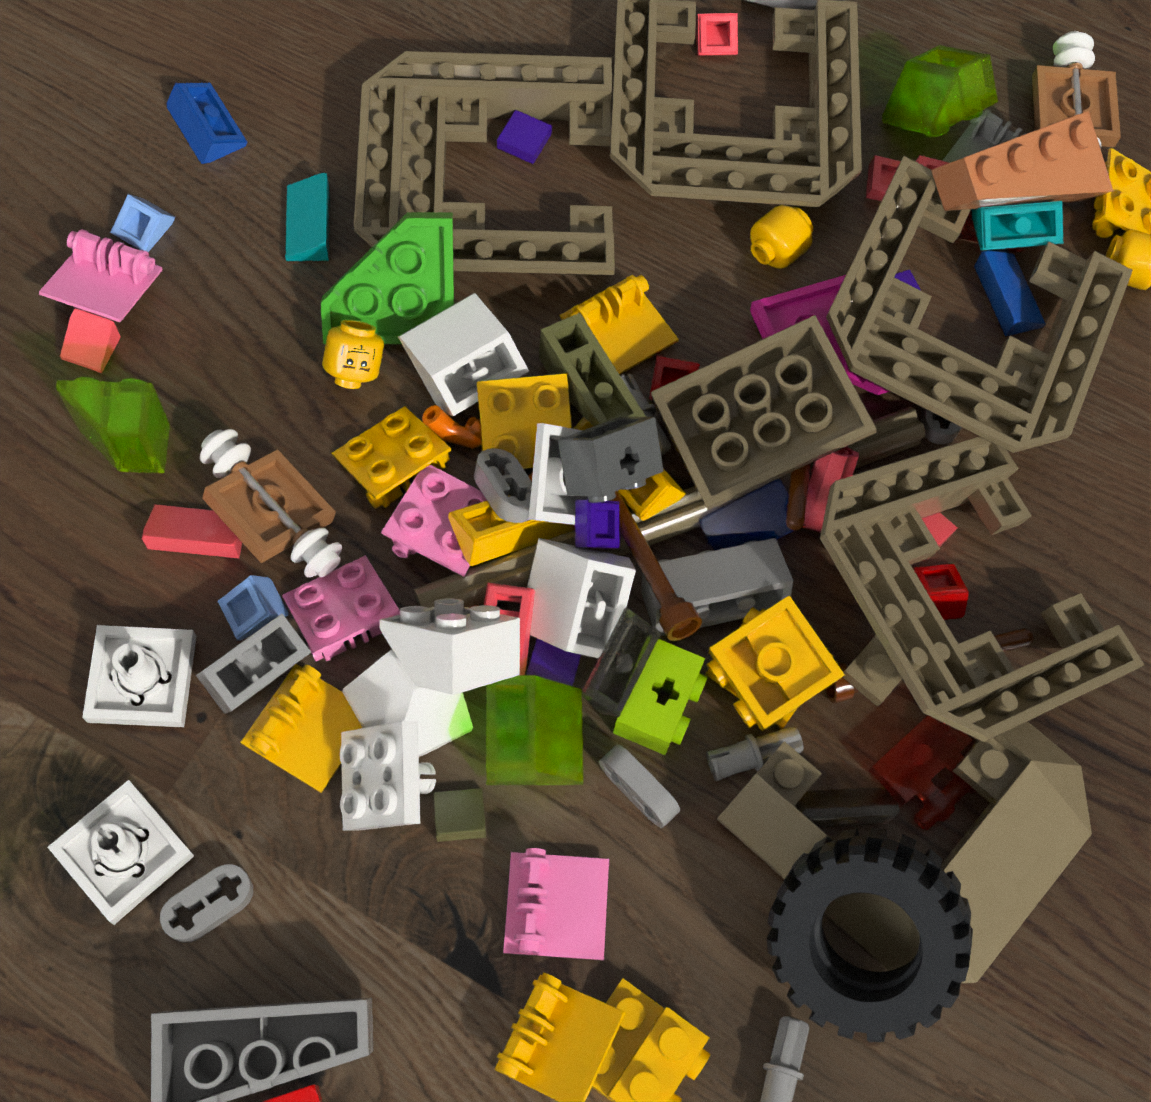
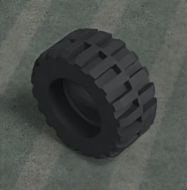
[766,828,973,1042]

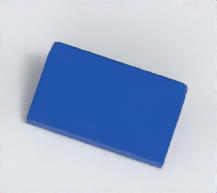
[167,83,247,164]
[974,250,1046,337]

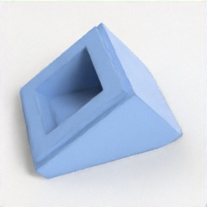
[110,194,175,252]
[218,575,289,640]

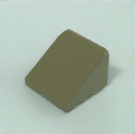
[434,788,486,842]

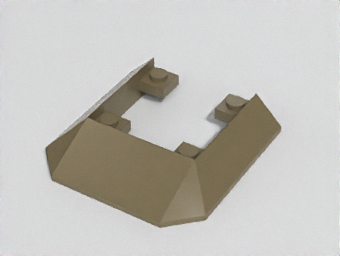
[610,0,862,207]
[354,51,615,275]
[826,156,1133,453]
[820,436,1145,742]
[717,635,1092,984]

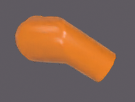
[422,405,482,449]

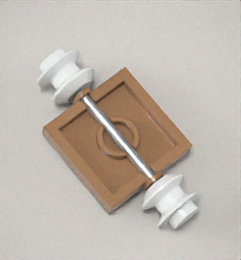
[1032,31,1121,149]
[200,429,342,577]

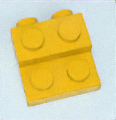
[706,595,845,731]
[592,978,711,1102]

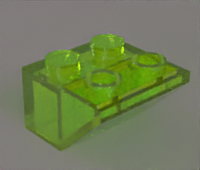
[882,45,998,137]
[56,377,170,473]
[486,675,583,785]

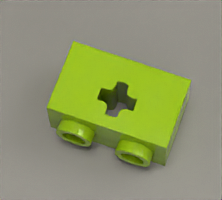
[613,636,708,755]

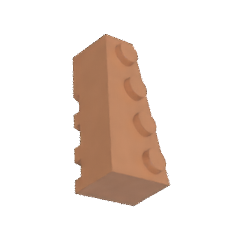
[931,111,1113,211]

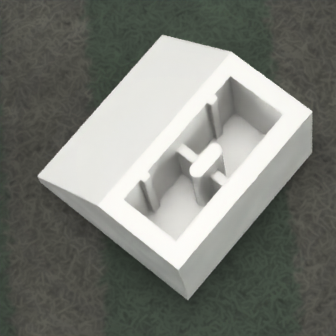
[398,293,529,416]
[526,538,636,661]
[380,598,520,695]

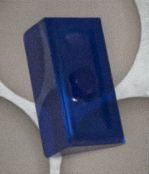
[699,479,805,551]

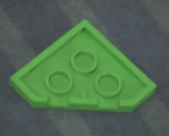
[321,212,454,344]

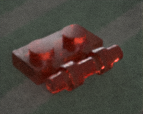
[868,715,976,831]

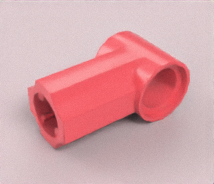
[802,446,859,533]

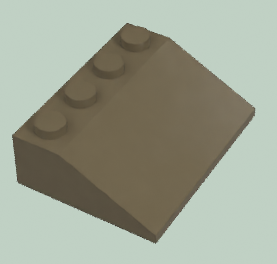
[651,315,877,511]

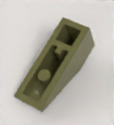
[539,313,646,427]

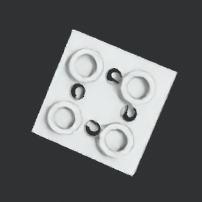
[82,625,196,727]
[340,721,436,831]
[48,780,194,925]

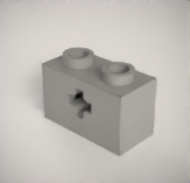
[196,614,311,714]

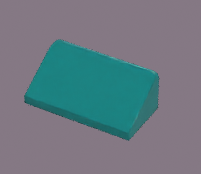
[285,173,330,261]
[971,201,1064,251]

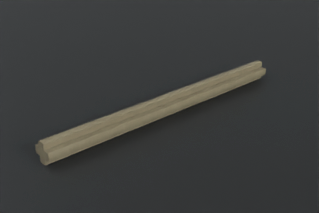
[414,406,925,608]

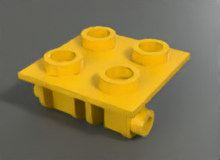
[1092,148,1151,238]
[560,275,679,375]
[476,374,572,469]
[332,406,451,509]
[240,664,362,793]
[494,972,626,1102]

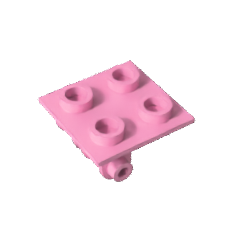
[39,229,162,322]
[381,465,487,577]
[282,555,400,662]
[503,848,609,960]

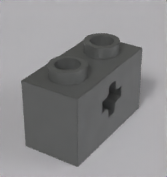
[558,417,663,503]

